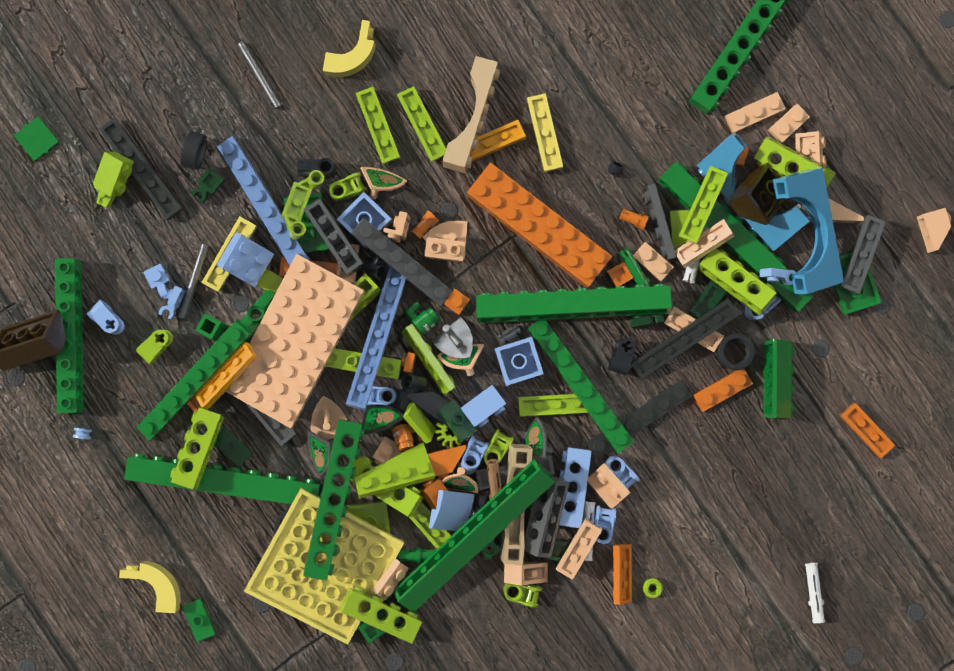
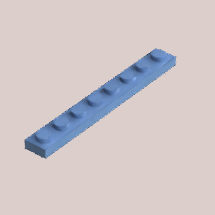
[217,136,312,265]
[346,266,407,411]

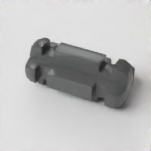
[498,324,521,344]

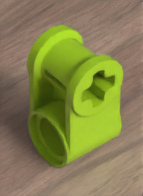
[329,172,368,202]
[136,330,173,365]
[483,429,514,463]
[503,583,542,608]

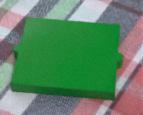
[14,116,59,162]

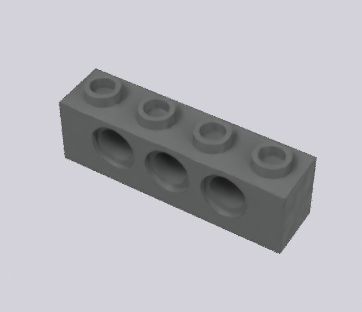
[304,199,365,276]
[524,476,570,557]

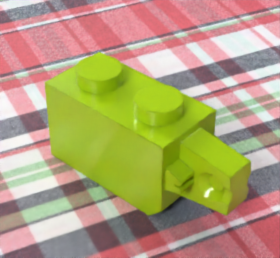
[93,151,134,208]

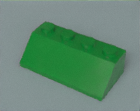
[764,339,795,418]

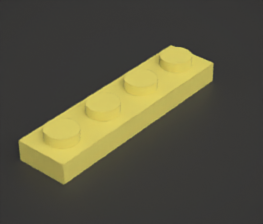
[527,93,563,172]
[201,216,257,293]

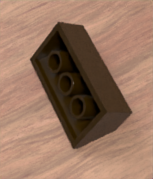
[0,309,67,371]

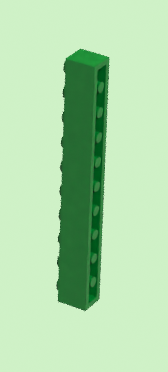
[657,162,814,313]
[476,284,672,323]
[124,453,322,504]
[394,459,555,613]

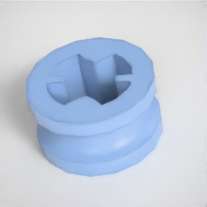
[73,427,92,439]

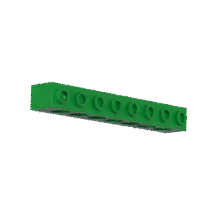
[688,0,789,115]
[55,258,84,413]
[303,419,365,581]

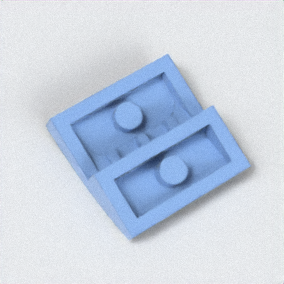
[429,490,474,531]

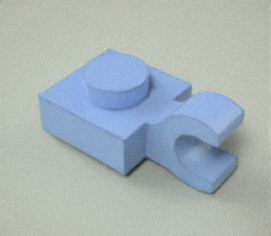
[144,263,170,299]
[760,268,796,285]
[159,286,186,320]

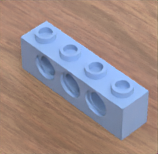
[559,447,591,528]

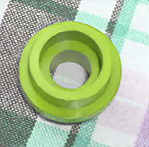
[643,578,663,598]

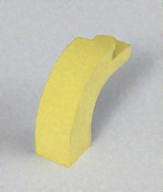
[323,20,376,78]
[119,561,181,613]

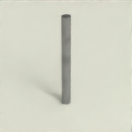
[237,41,282,109]
[178,244,209,319]

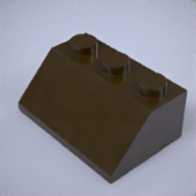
[729,163,785,225]

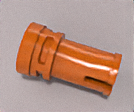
[619,208,649,230]
[412,210,439,239]

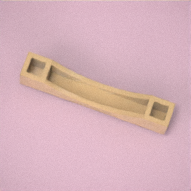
[443,56,500,173]
[500,444,533,565]

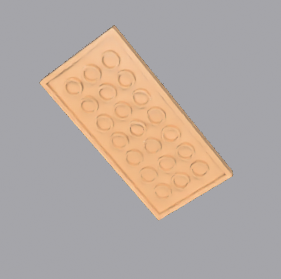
[225,254,365,428]

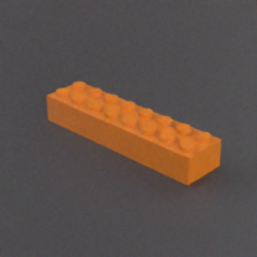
[467,162,612,288]

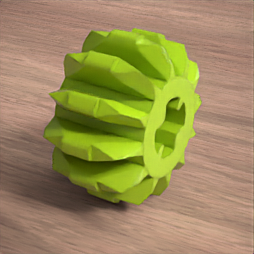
[435,422,461,448]

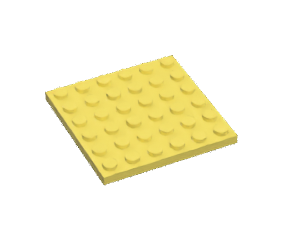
[244,487,404,644]

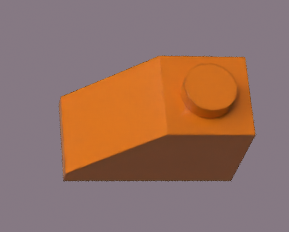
[428,444,466,479]

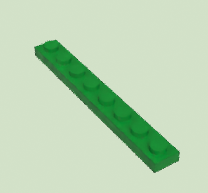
[136,320,252,441]
[528,320,634,454]

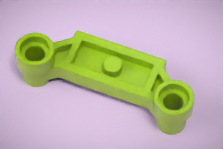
[281,170,324,240]

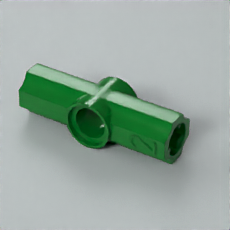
[240,289,275,342]

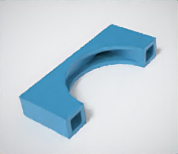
[697,132,811,251]
[773,168,844,294]

